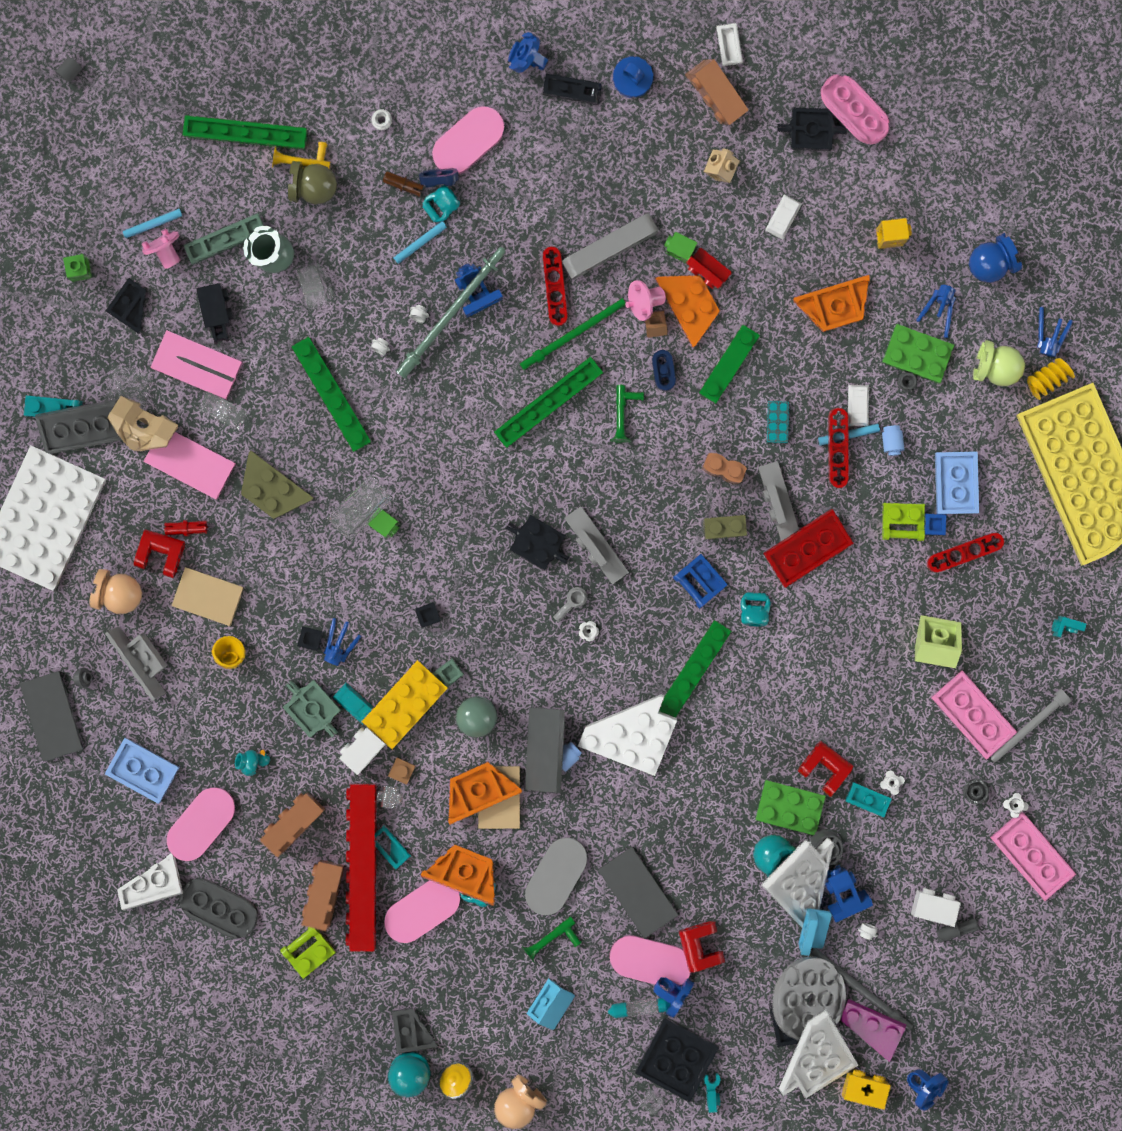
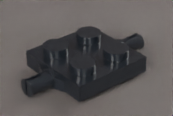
[777,107,847,151]
[506,515,569,571]

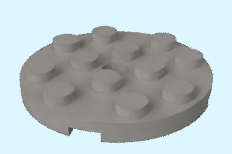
[773,957,846,1041]

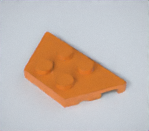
[655,275,720,348]
[793,275,870,332]
[448,762,523,825]
[421,845,495,906]

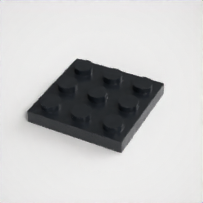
[635,1017,719,1103]

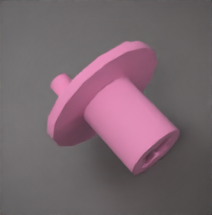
[142,229,181,269]
[626,280,666,321]

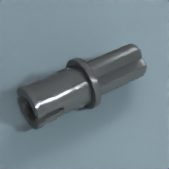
[936,919,979,943]

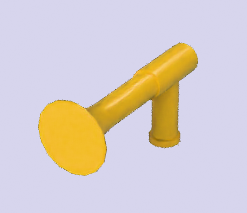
[272,142,330,168]

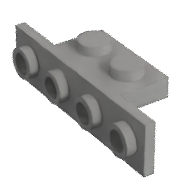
[758,461,799,541]
[564,506,629,585]
[105,627,167,701]

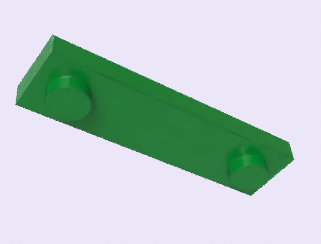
[698,325,760,405]

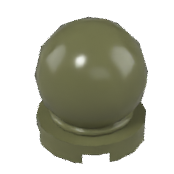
[288,161,337,205]

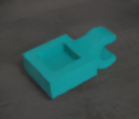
[704,1073,720,1113]

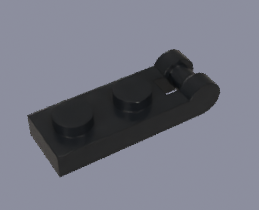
[542,73,602,105]

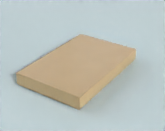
[172,567,244,626]
[478,766,520,829]

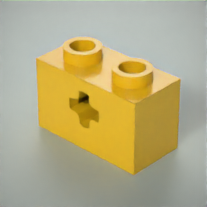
[876,218,912,249]
[841,1069,890,1110]

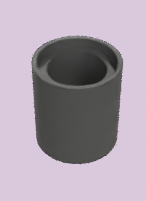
[55,56,83,84]

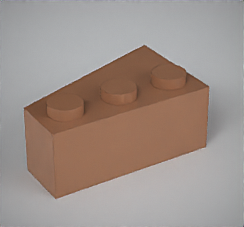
[685,59,749,125]
[260,792,326,857]
[302,860,345,931]

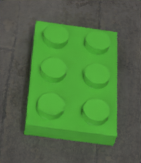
[882,324,954,384]
[755,780,826,835]

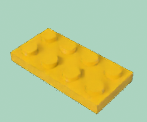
[362,660,448,749]

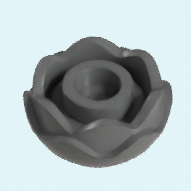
[963,779,989,805]

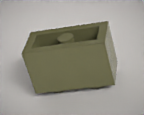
[703,515,747,540]

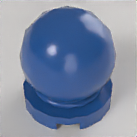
[968,233,1022,283]

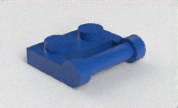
[673,554,728,609]

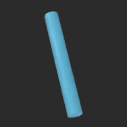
[123,209,183,239]
[393,221,447,264]
[818,424,880,446]

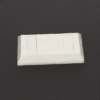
[716,23,743,66]
[765,194,802,240]
[848,385,869,426]

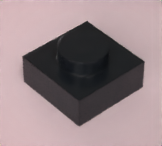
[415,602,441,628]
[297,626,323,651]

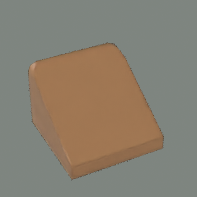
[645,311,667,338]

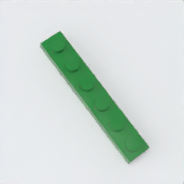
[183,115,307,150]
[291,336,371,452]
[494,356,603,449]
[659,620,732,718]

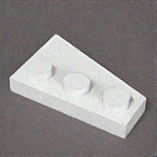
[118,854,183,910]

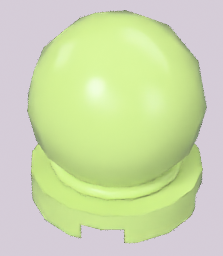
[973,340,1025,386]

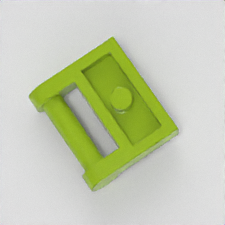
[882,503,925,541]
[280,927,336,979]

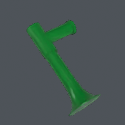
[610,385,644,443]
[522,916,582,963]

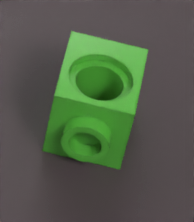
[664,232,697,264]
[63,254,92,282]
[366,507,399,538]

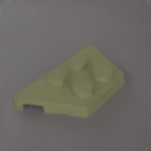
[241,450,314,519]

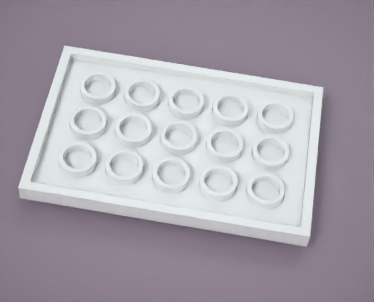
[0,445,106,591]

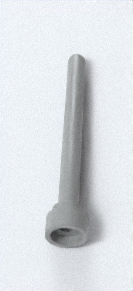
[991,689,1072,762]

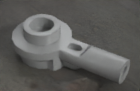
[553,587,587,622]

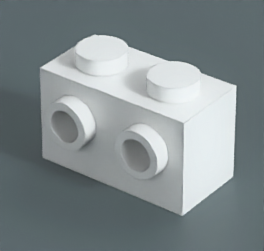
[339,727,386,775]
[911,888,960,927]

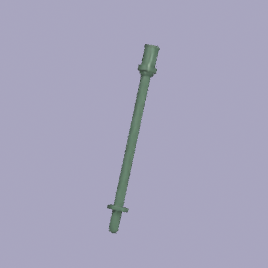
[395,247,506,379]

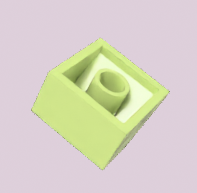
[915,615,962,668]

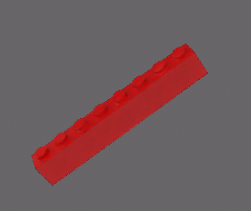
[346,783,377,951]

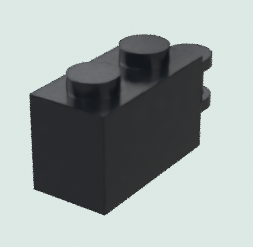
[196,283,234,344]

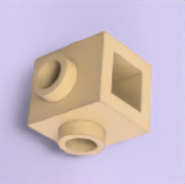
[704,149,739,183]

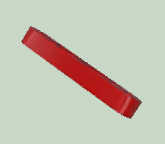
[543,247,567,327]
[828,407,849,488]
[926,533,1004,573]

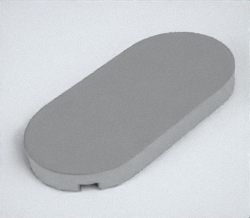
[525,837,587,915]

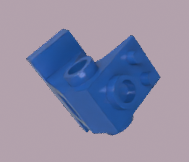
[454,263,503,318]
[825,865,874,922]

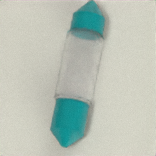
[608,997,671,1018]

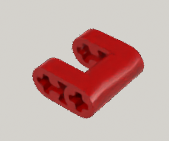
[134,529,185,578]
[797,741,854,797]
[678,921,726,972]

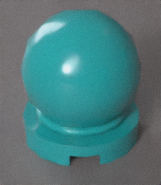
[753,835,797,877]
[388,1051,431,1098]

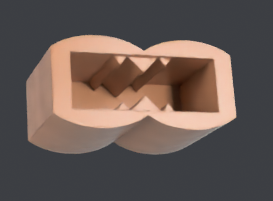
[702,453,747,484]

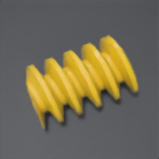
[1027,358,1075,400]

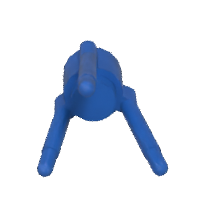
[916,284,956,338]
[1037,307,1073,357]
[324,618,361,666]

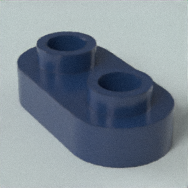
[419,168,459,187]
[652,350,676,391]

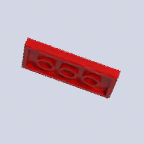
[763,509,854,588]

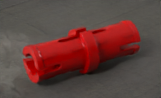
[164,520,208,536]

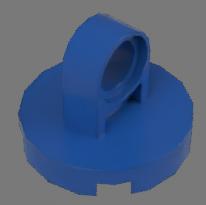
[508,32,548,73]
[613,56,653,98]
[653,977,694,1018]
[907,1069,949,1111]

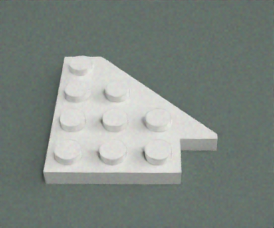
[578,694,677,776]
[762,838,834,927]
[779,1010,858,1098]

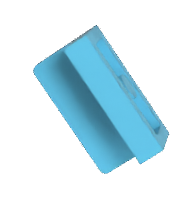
[798,908,832,956]
[526,979,575,1030]

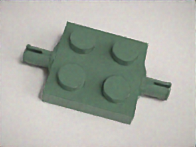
[283,680,341,738]

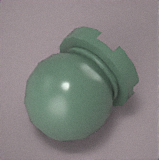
[243,226,294,274]
[455,696,498,738]

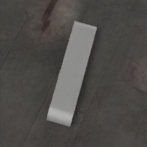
[562,213,659,280]

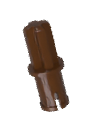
[383,171,424,197]

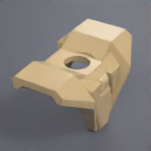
[108,396,178,451]

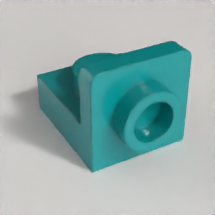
[1051,616,1087,637]

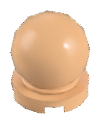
[90,569,142,614]
[494,1074,547,1129]

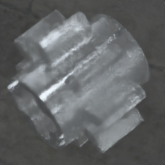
[377,786,403,809]

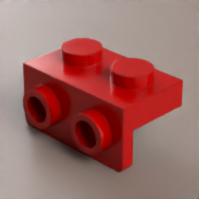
[686,248,732,289]

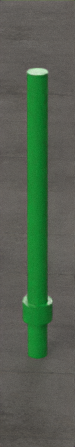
[519,298,626,371]

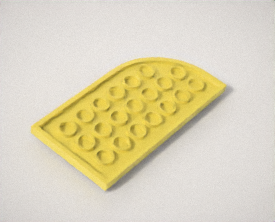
[1016,383,1122,566]

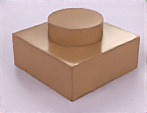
[388,757,416,785]

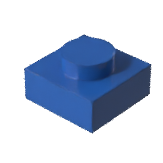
[924,514,946,535]

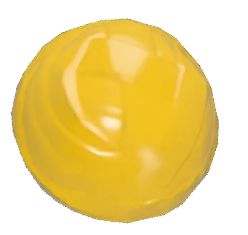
[212,636,245,669]

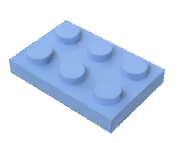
[935,452,979,514]
[105,738,180,804]

